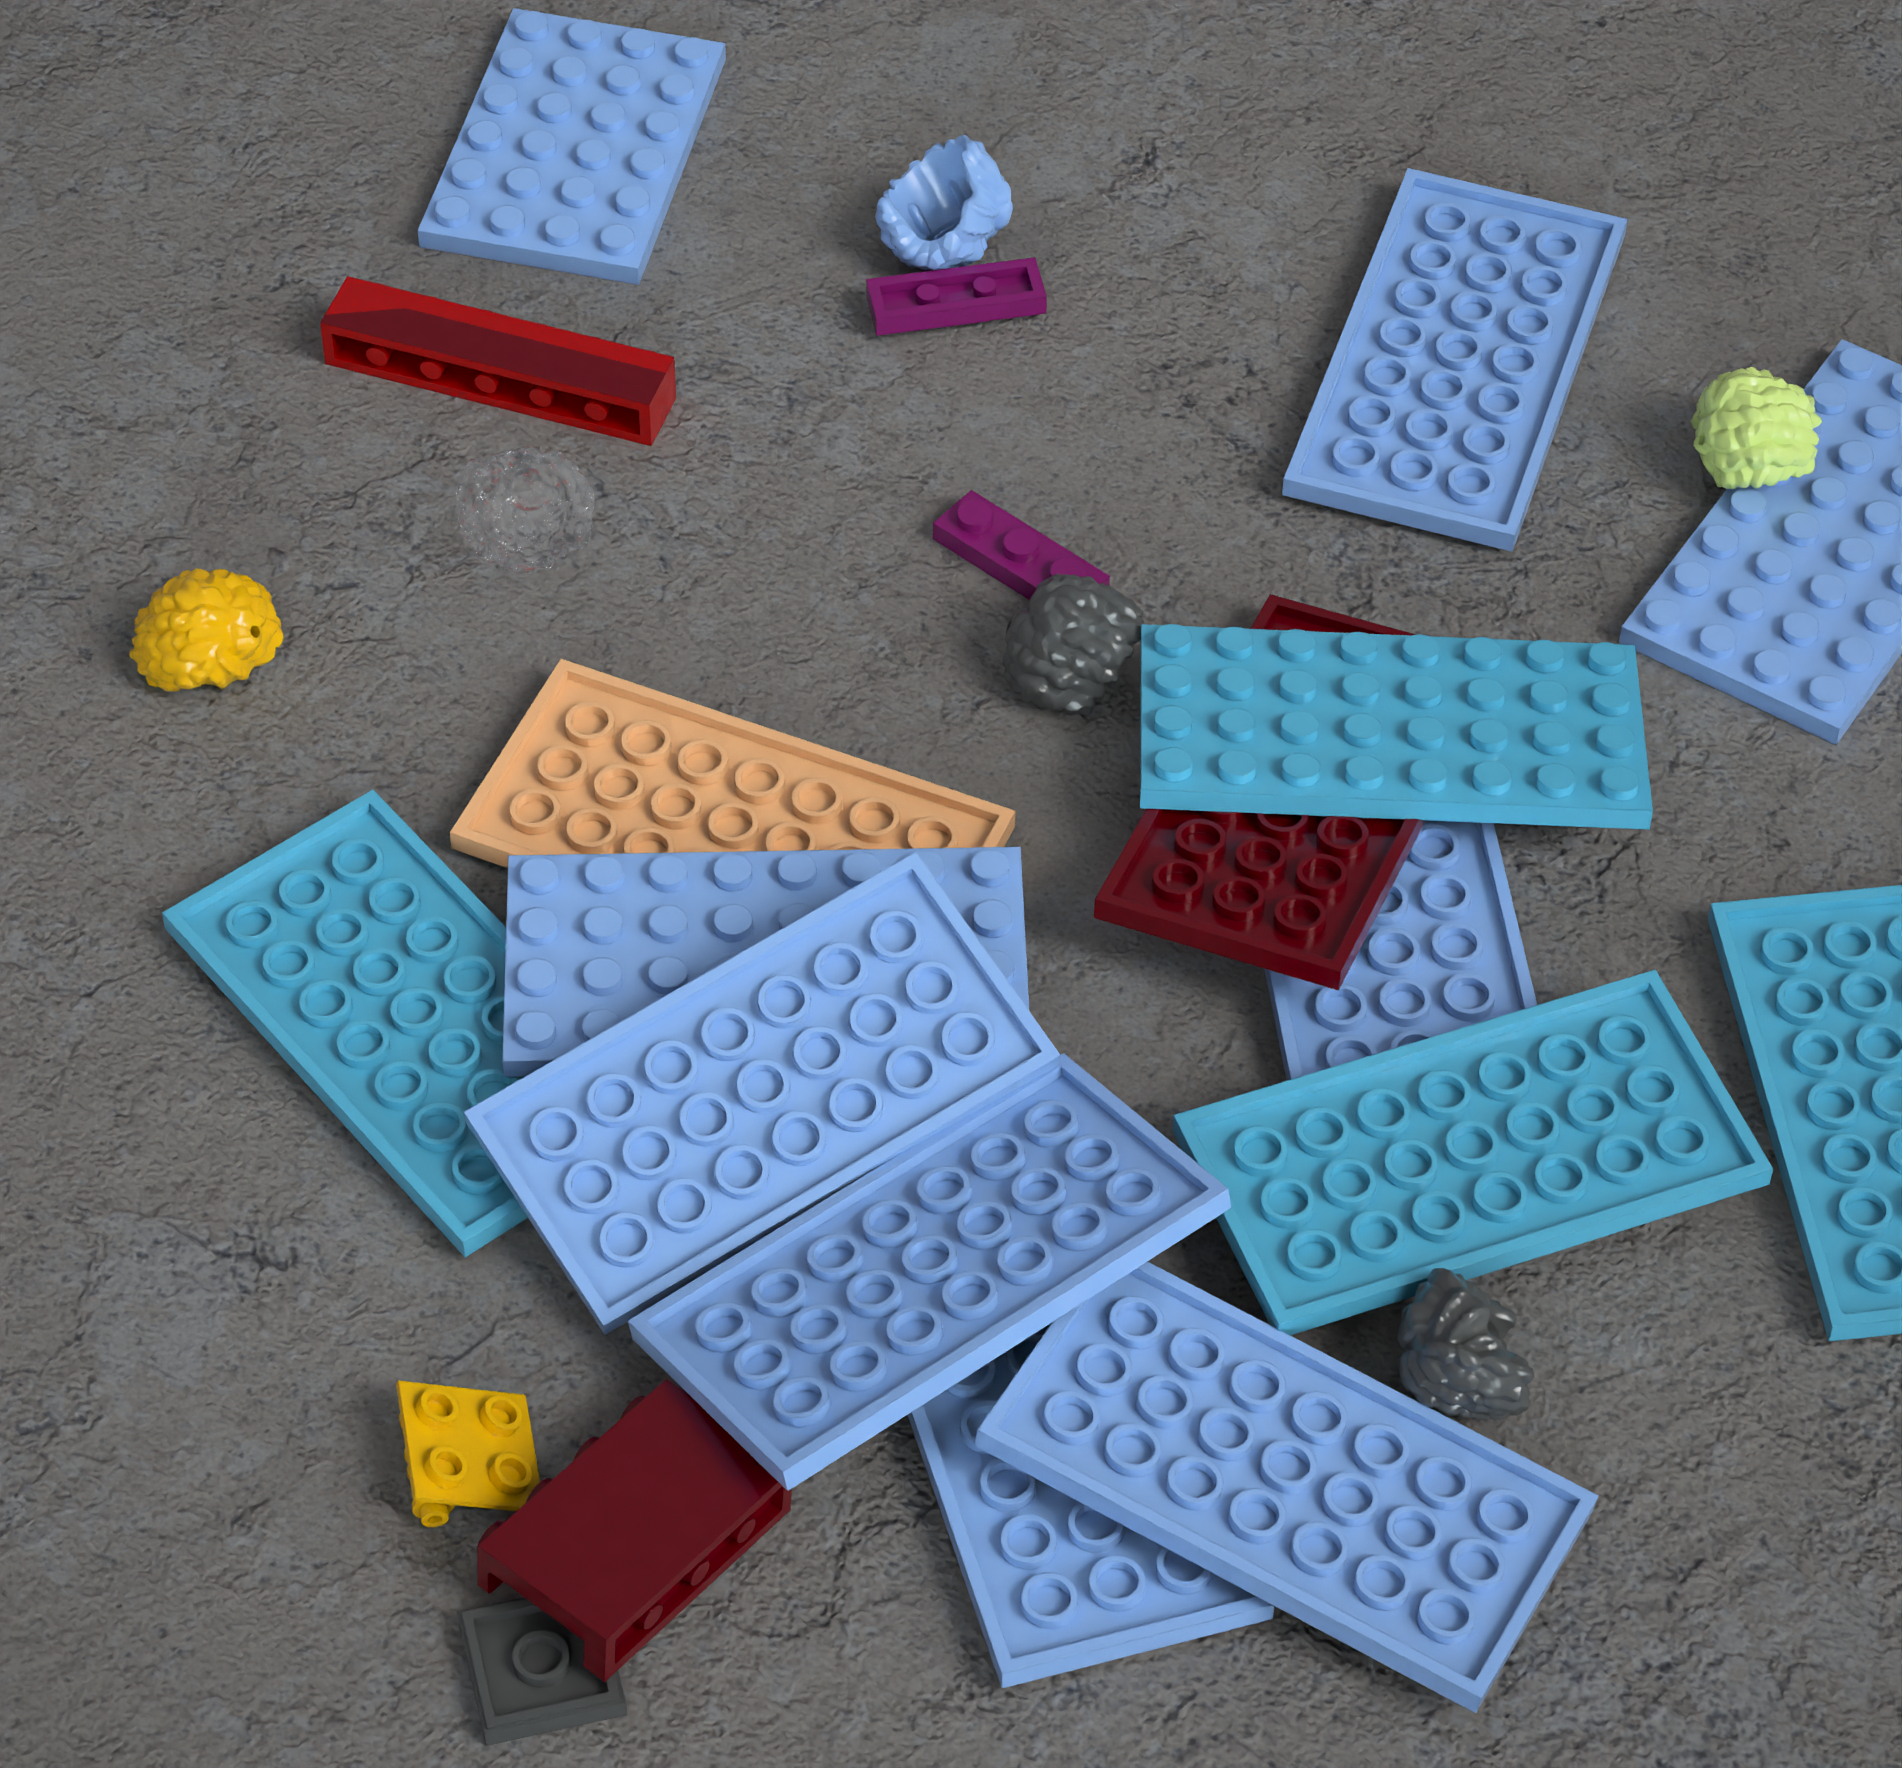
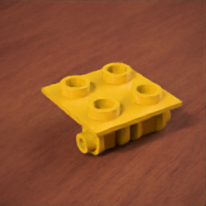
[396,1380,540,1527]

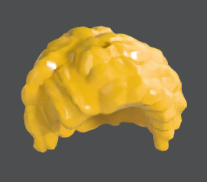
[129,568,283,692]

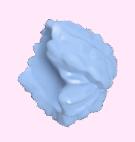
[875,135,1013,270]

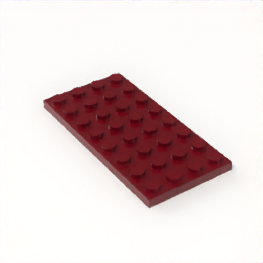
[1094,594,1426,991]

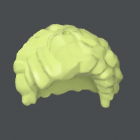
[1691,367,1822,489]

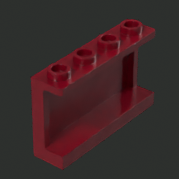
[477,1379,792,1682]

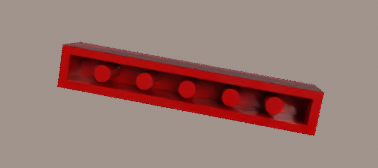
[320,276,676,446]

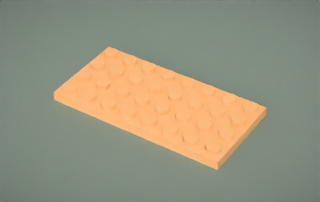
[450,659,1016,868]

